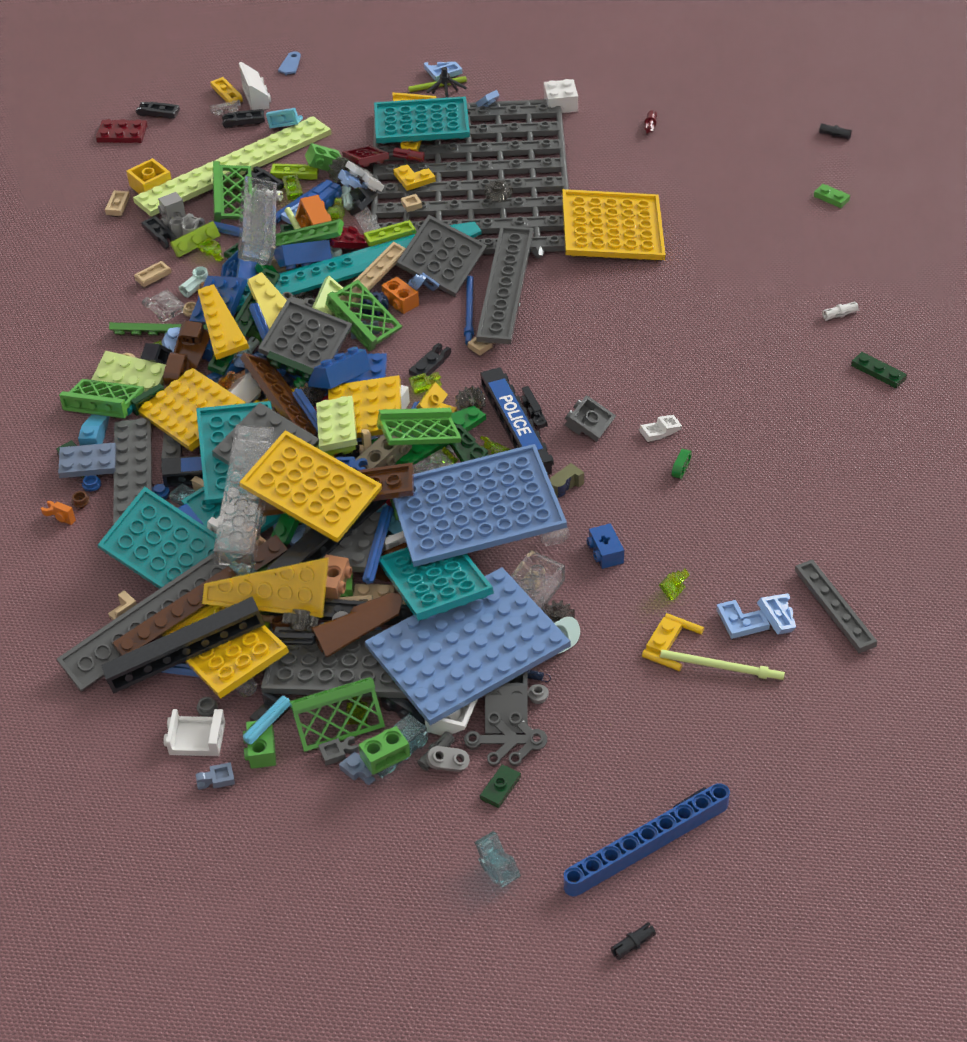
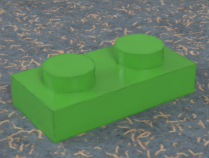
[814,184,850,208]

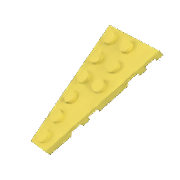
[247,272,287,329]

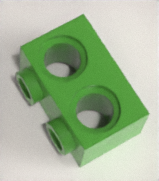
[305,143,343,174]
[243,721,276,769]
[358,726,410,775]

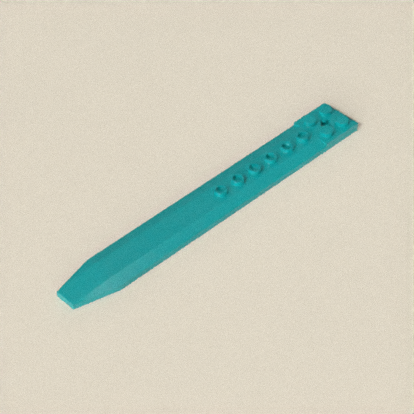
[236,222,481,312]

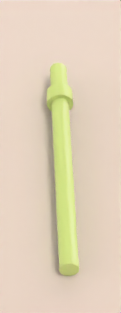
[660,650,785,680]

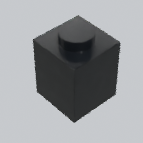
[140,343,172,365]

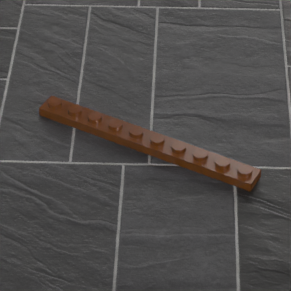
[112,535,288,656]

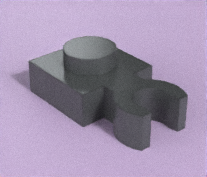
[318,736,359,766]

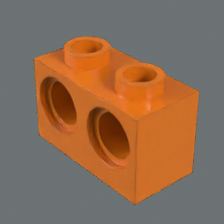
[381,277,419,314]

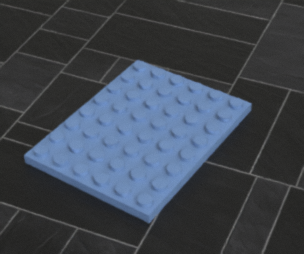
[392,444,567,567]
[365,567,571,726]

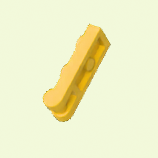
[210,77,243,107]

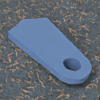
[278,51,301,75]

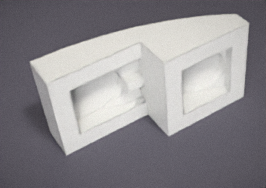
[639,415,682,442]

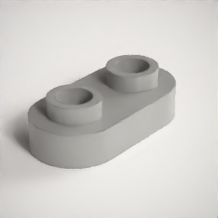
[426,746,470,772]

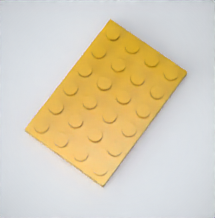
[138,368,246,452]
[239,430,382,543]
[162,605,289,699]

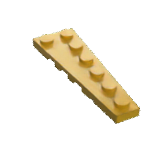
[198,284,250,360]

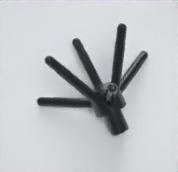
[426,67,467,98]

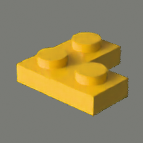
[393,164,436,191]

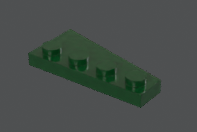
[446,424,489,462]

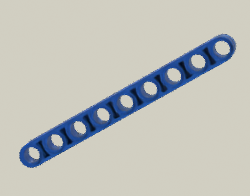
[564,783,730,896]

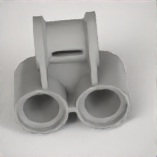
[169,213,205,238]

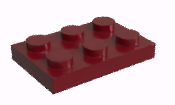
[96,119,147,143]
[342,145,389,167]
[326,226,369,249]

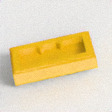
[416,382,448,409]

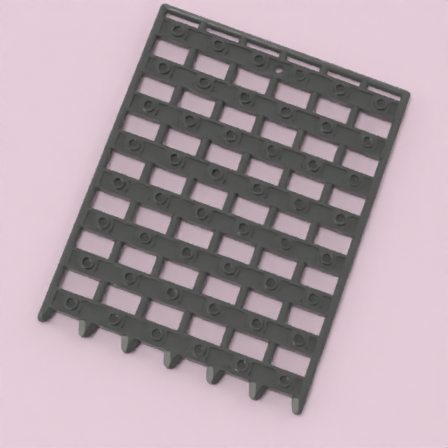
[371,99,572,259]

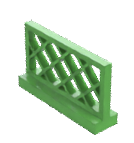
[213,161,253,222]
[325,280,402,352]
[59,379,144,418]
[377,408,462,445]
[289,677,385,752]

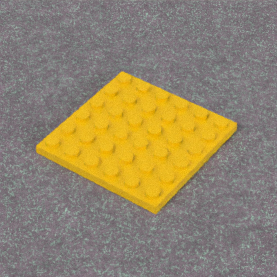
[562,189,666,260]

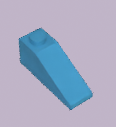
[78,414,110,446]

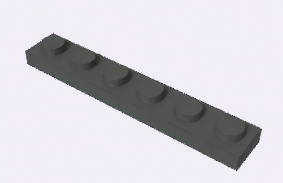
[795,559,877,653]

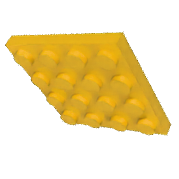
[328,375,402,438]

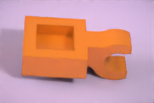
[41,501,76,525]

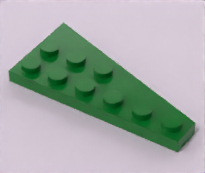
[371,406,486,467]

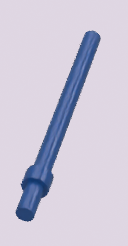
[464,276,474,346]

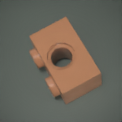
[325,554,352,599]

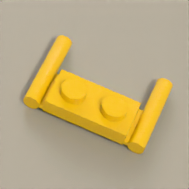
[642,613,704,671]

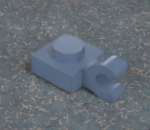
[339,752,375,785]
[195,762,235,789]

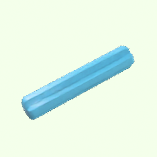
[243,696,290,745]

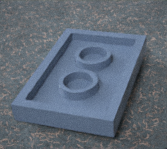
[58,443,116,478]

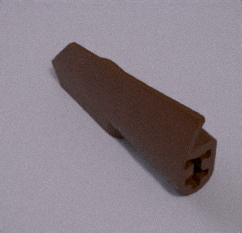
[163,321,210,389]
[311,592,403,657]

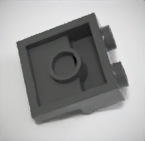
[565,395,616,442]

